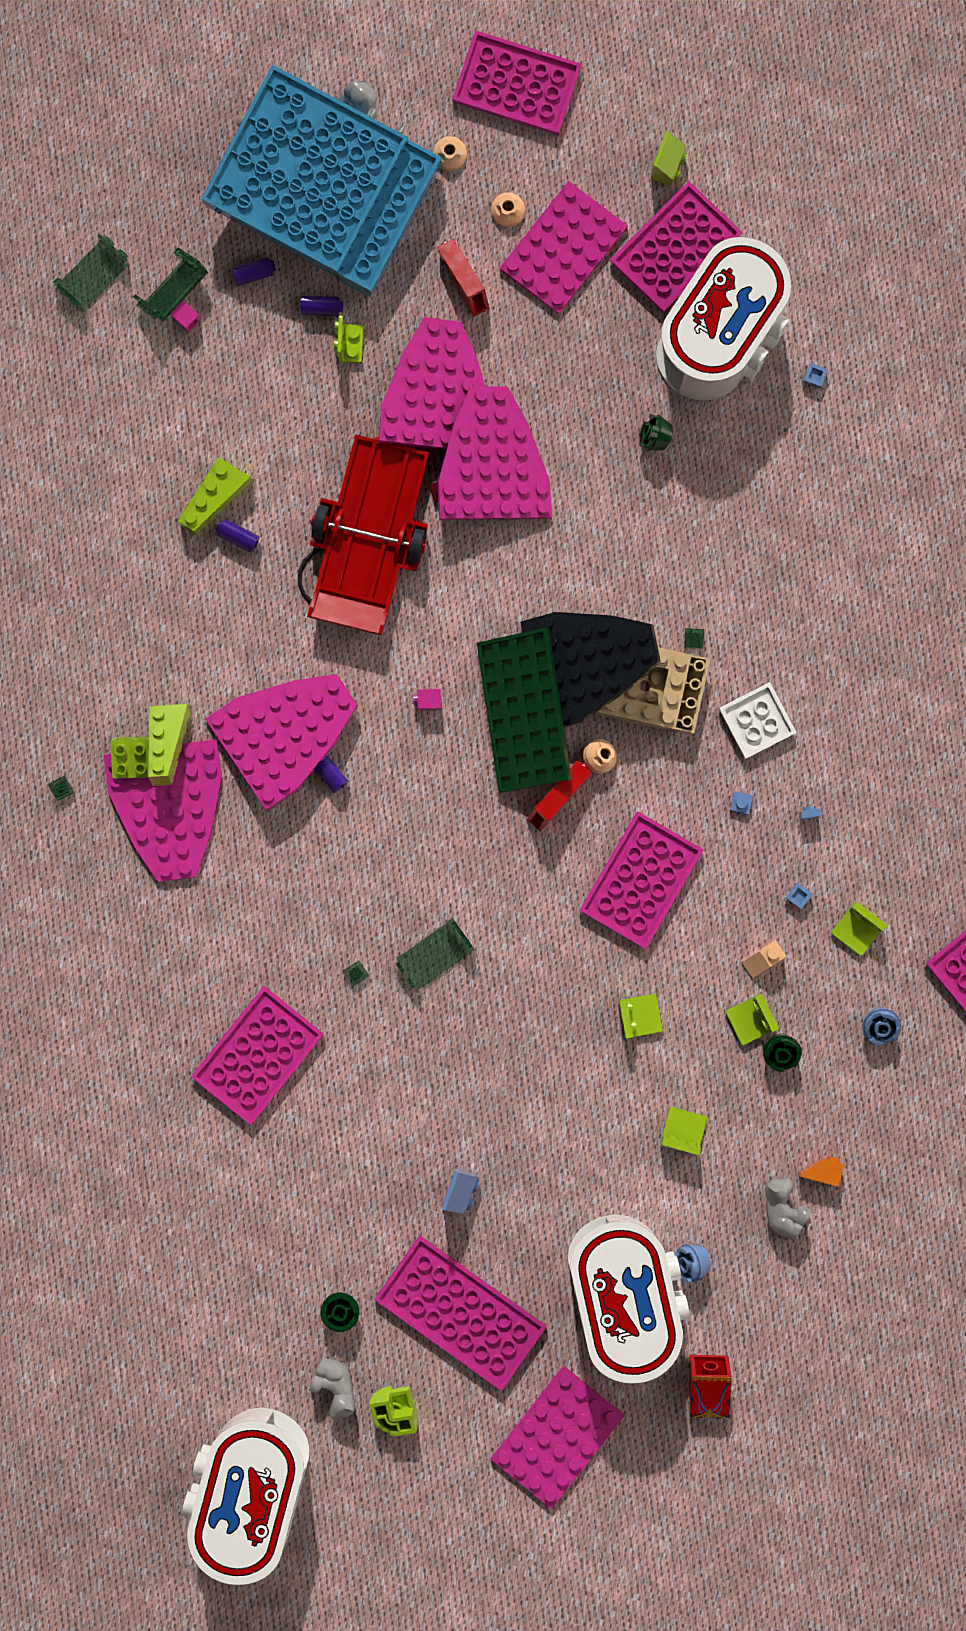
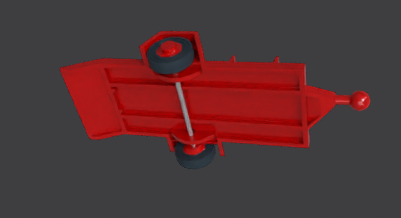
[307,434,429,636]

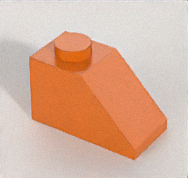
[798,1156,844,1187]

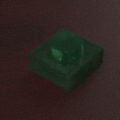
[684,628,704,649]
[48,775,75,801]
[343,960,369,987]

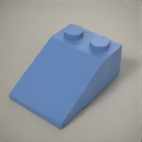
[442,1168,480,1214]

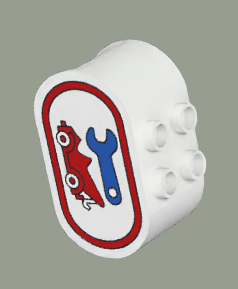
[656,237,791,400]
[568,1215,690,1383]
[181,1408,310,1585]

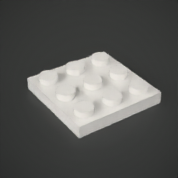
[719,682,796,759]

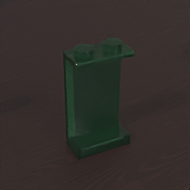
[53,234,129,312]
[133,247,209,322]
[395,918,475,990]

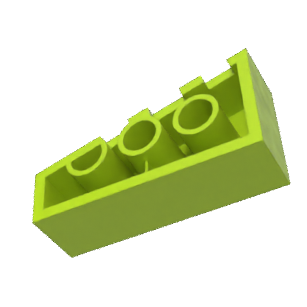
[178,457,253,535]
[149,704,191,786]

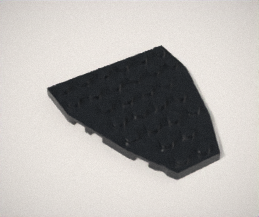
[520,612,661,727]

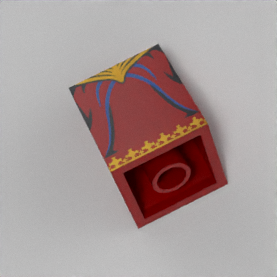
[689,1354,732,1419]

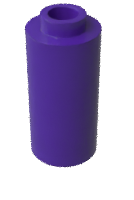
[232,257,276,286]
[301,295,343,316]
[216,519,260,553]
[314,755,349,793]

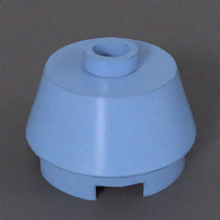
[862,1007,901,1046]
[674,1244,711,1282]

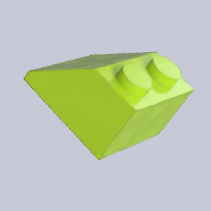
[651,131,688,186]

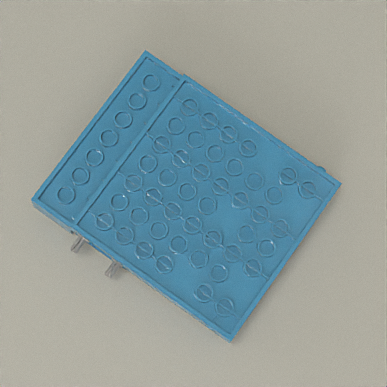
[201,64,442,298]

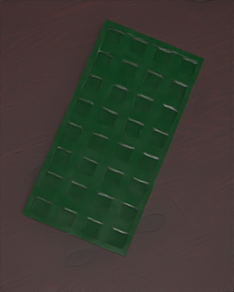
[477,627,572,793]

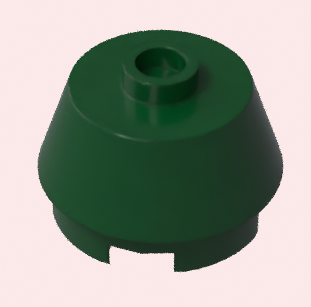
[639,414,673,451]
[763,1033,802,1072]
[320,1292,360,1332]

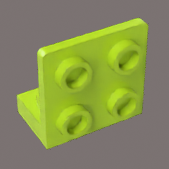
[334,316,364,364]
[110,737,149,778]
[831,902,888,956]
[618,994,663,1039]
[726,994,779,1045]
[660,1106,707,1155]

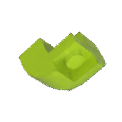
[369,1385,418,1436]

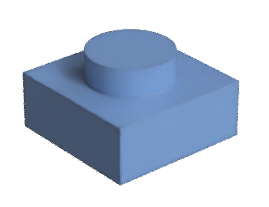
[803,363,828,388]
[730,791,753,815]
[799,806,821,820]
[785,882,813,910]

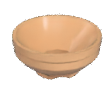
[433,137,467,171]
[491,193,525,227]
[583,739,617,774]

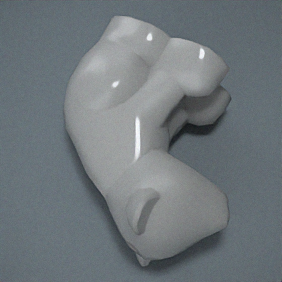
[338,79,377,119]
[766,1178,811,1240]
[309,1357,356,1420]

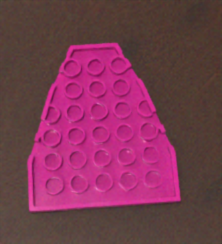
[379,317,485,450]
[437,386,552,520]
[205,674,358,811]
[103,739,222,882]

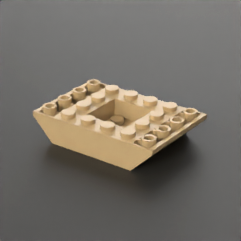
[594,647,710,734]

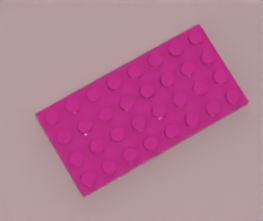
[374,1235,547,1391]

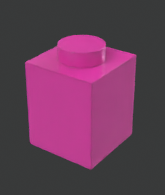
[170,301,201,333]
[414,689,441,711]

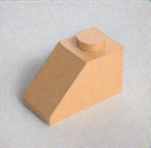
[741,940,786,978]

